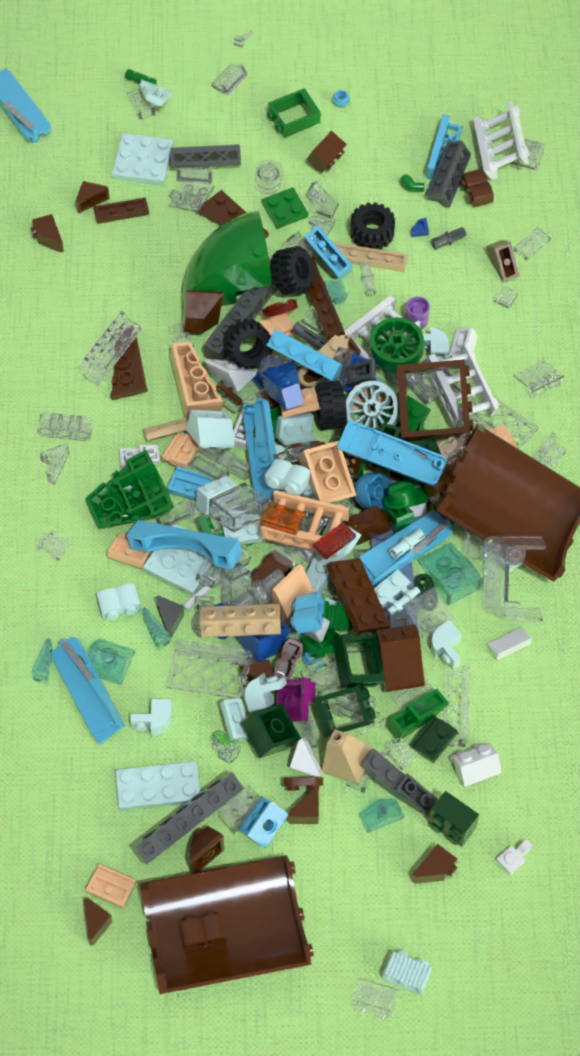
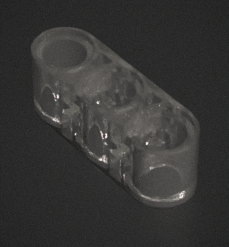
[37,413,93,441]

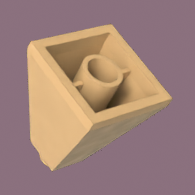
[322,729,375,784]

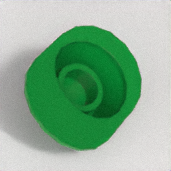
[383,481,429,509]

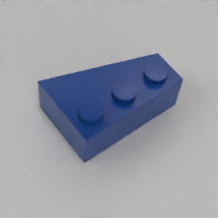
[261,360,304,410]

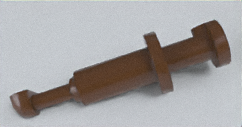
[216,380,244,407]

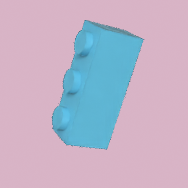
[304,225,353,281]

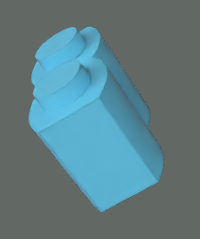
[291,591,324,634]

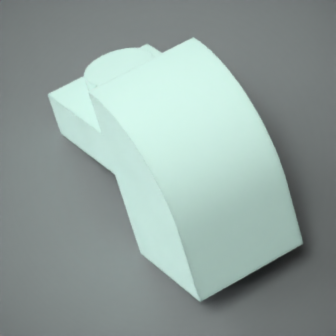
[411,328,449,361]
[431,620,461,669]
[245,673,287,712]
[130,699,172,737]

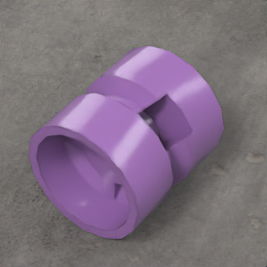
[405,296,430,329]

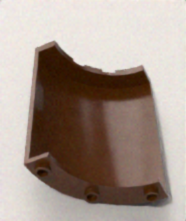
[436,423,580,582]
[140,855,314,995]

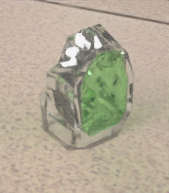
[209,730,242,764]

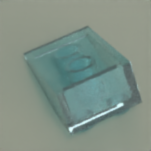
[417,542,482,606]

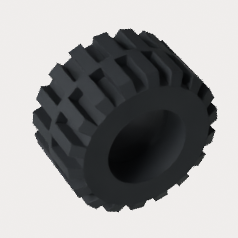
[350,202,395,250]
[270,246,315,295]
[223,318,273,369]
[315,381,347,430]

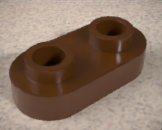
[283,777,324,791]

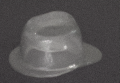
[254,160,284,194]

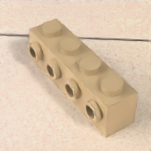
[200,604,281,637]

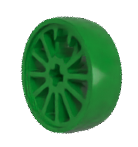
[369,317,425,372]

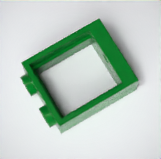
[267,88,321,138]

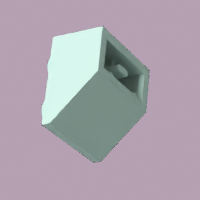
[186,409,235,449]

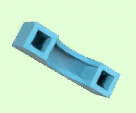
[266,329,344,381]

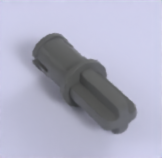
[431,227,466,250]

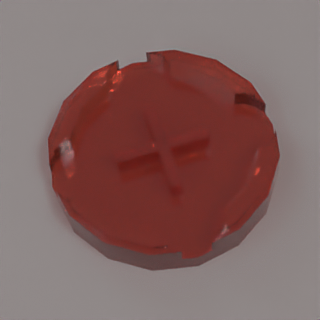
[262,299,298,317]

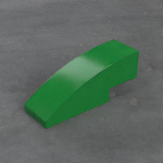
[386,689,449,741]

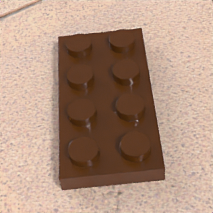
[326,558,390,634]

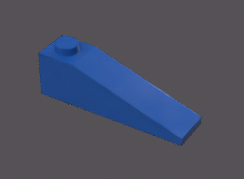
[214,599,291,662]

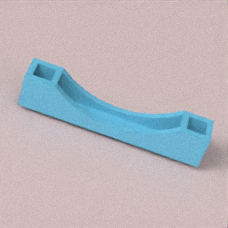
[127,520,242,569]

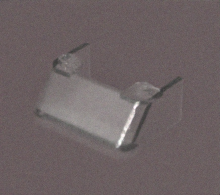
[481,536,546,621]

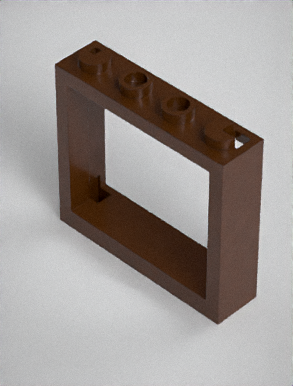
[397,359,474,442]

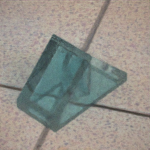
[359,799,405,833]

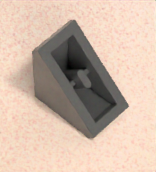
[347,358,376,385]
[155,596,184,638]

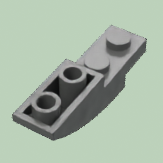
[360,748,438,815]

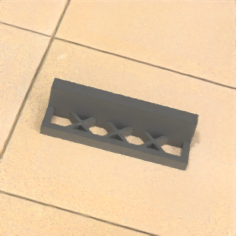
[426,140,471,208]
[170,144,241,168]

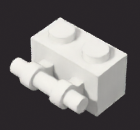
[449,743,502,787]

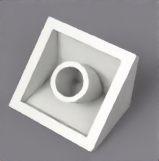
[205,358,256,392]

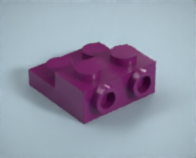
[276,678,316,723]

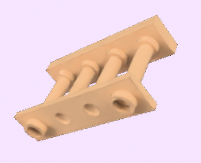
[261,490,349,556]

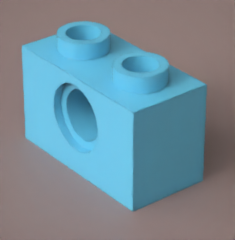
[239,796,288,848]

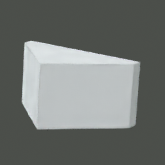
[290,736,323,777]

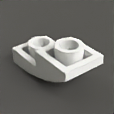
[118,445,160,469]

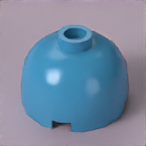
[354,472,389,509]

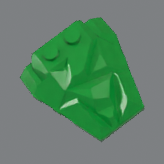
[85,450,174,529]

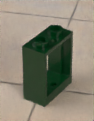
[333,633,385,689]
[314,684,376,737]

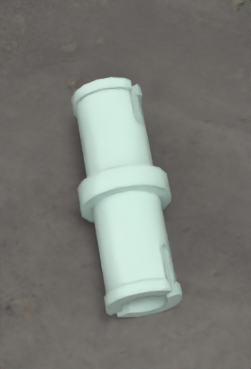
[389,529,425,559]

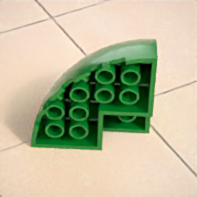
[183,211,272,310]

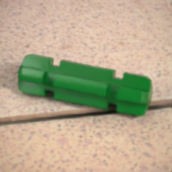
[125,69,157,85]

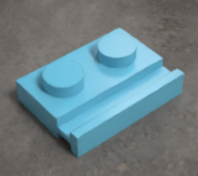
[167,466,212,501]

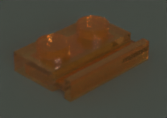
[259,502,306,535]

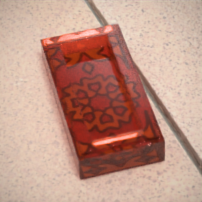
[313,522,356,560]

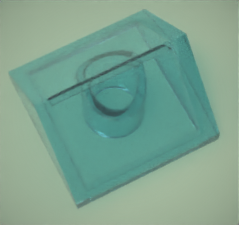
[86,638,136,685]

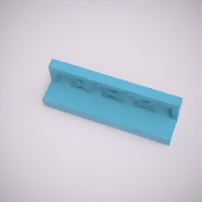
[426,114,463,179]

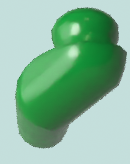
[401,174,424,191]

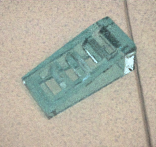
[142,607,170,651]
[32,638,53,684]

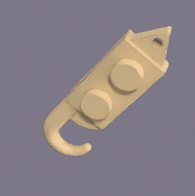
[298,334,350,387]

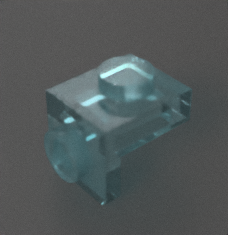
[324,278,348,305]

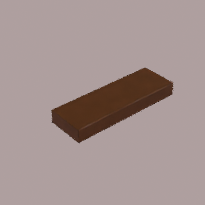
[94,197,149,224]

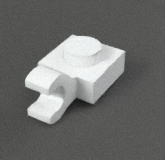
[496,839,532,876]

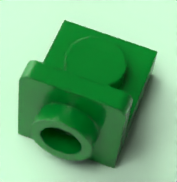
[198,515,224,536]

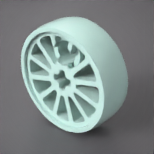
[346,381,400,429]

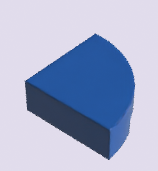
[411,217,429,237]

